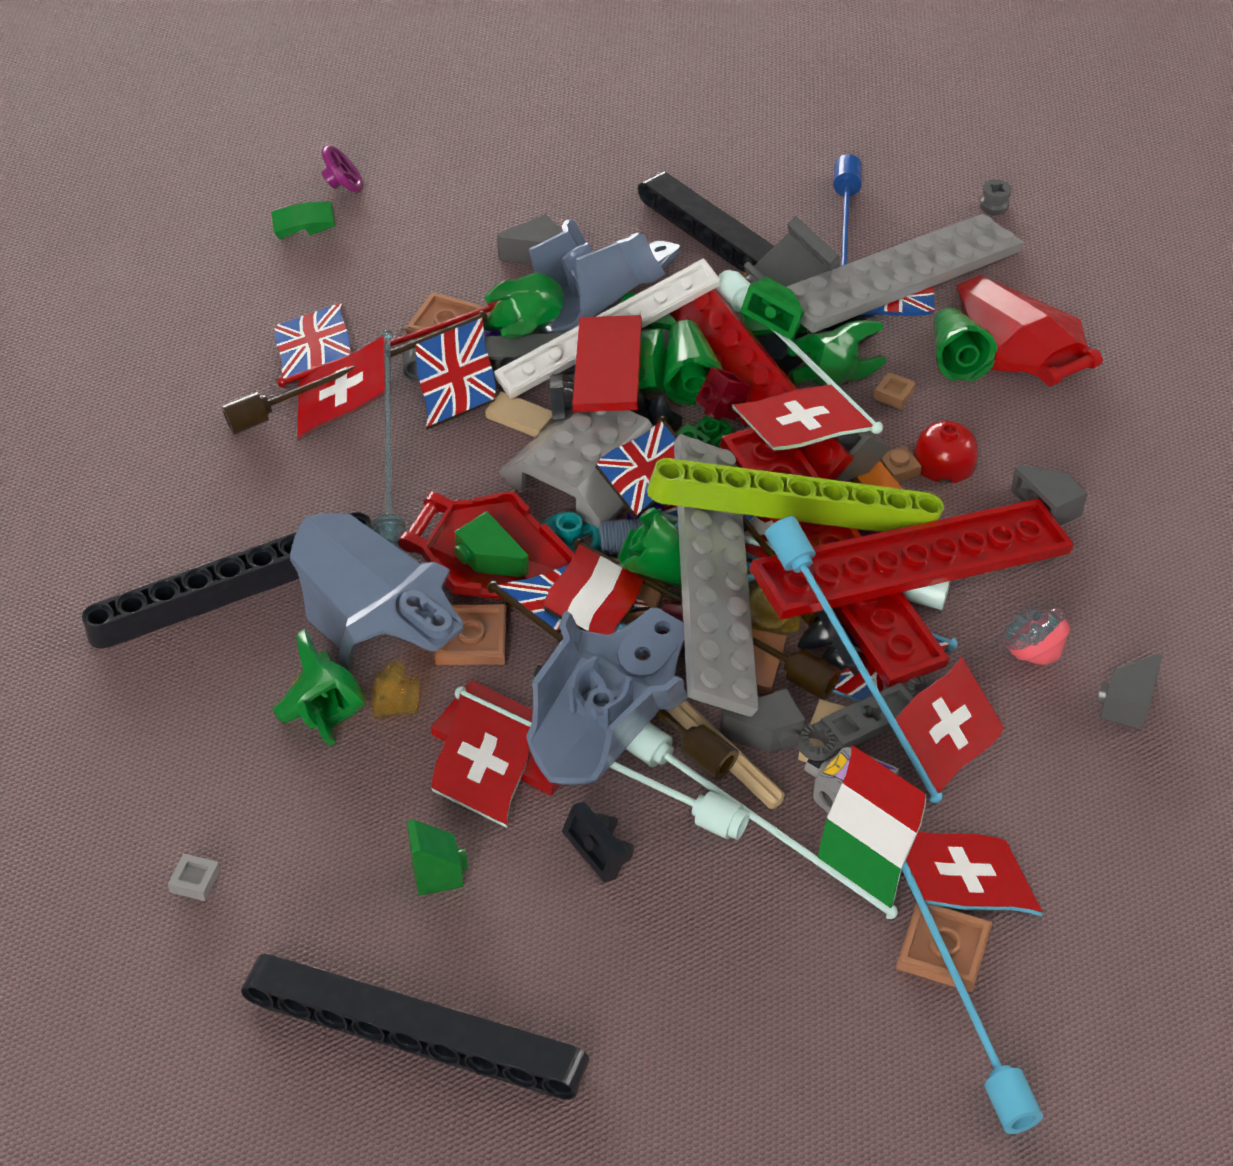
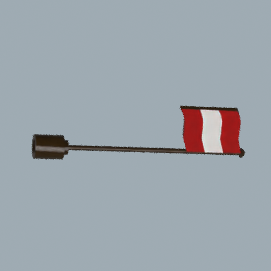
[543,538,841,700]

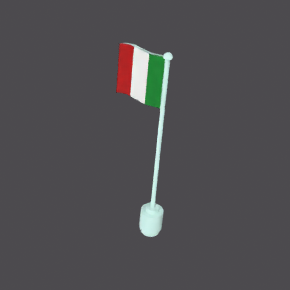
[626,722,926,919]

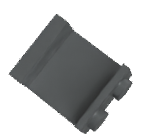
[744,216,840,287]

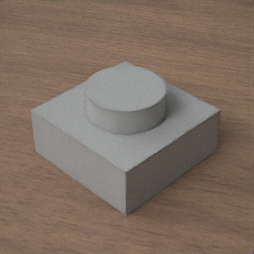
[168,853,221,901]

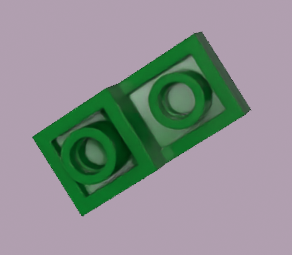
[271,201,336,239]
[676,415,734,448]

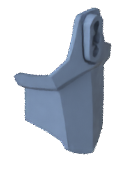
[529,219,681,334]
[290,513,464,670]
[526,608,688,785]

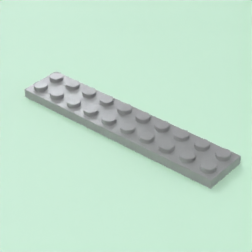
[787,214,1023,333]
[674,434,758,717]

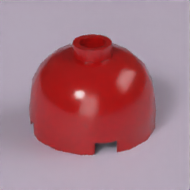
[914,421,978,483]

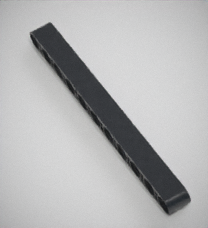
[638,171,879,346]

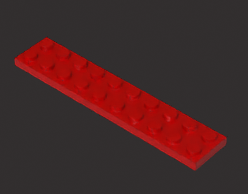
[669,288,854,480]
[720,428,950,688]
[749,498,1074,620]

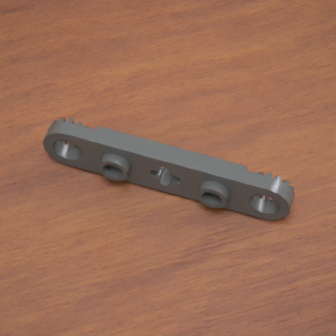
[797,675,934,761]

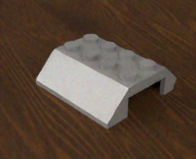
[499,409,653,528]

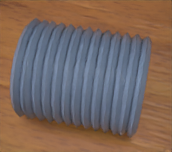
[599,519,643,556]

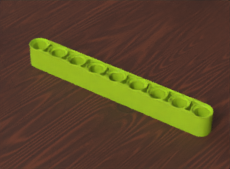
[647,458,944,532]

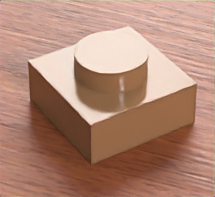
[873,372,916,410]
[880,446,922,483]

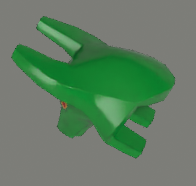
[483,272,564,339]
[787,320,886,386]
[272,629,367,746]

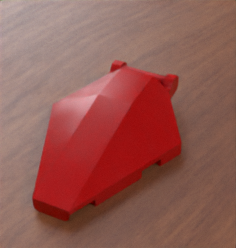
[956,275,1103,387]
[398,491,575,599]

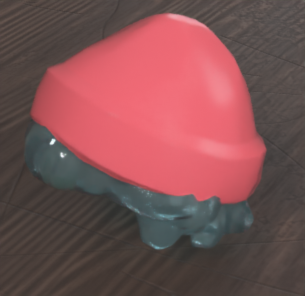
[1001,607,1071,665]

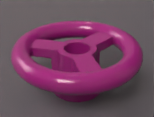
[321,145,363,193]

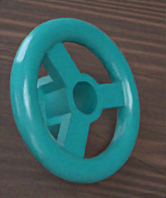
[541,512,601,553]

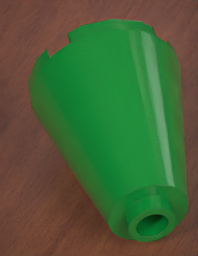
[933,308,997,382]
[663,320,724,406]
[618,507,681,587]

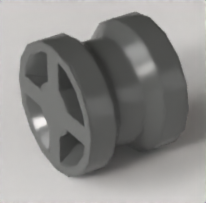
[980,179,1011,215]

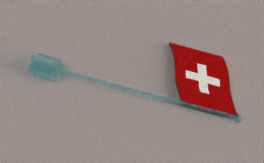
[297,329,406,553]

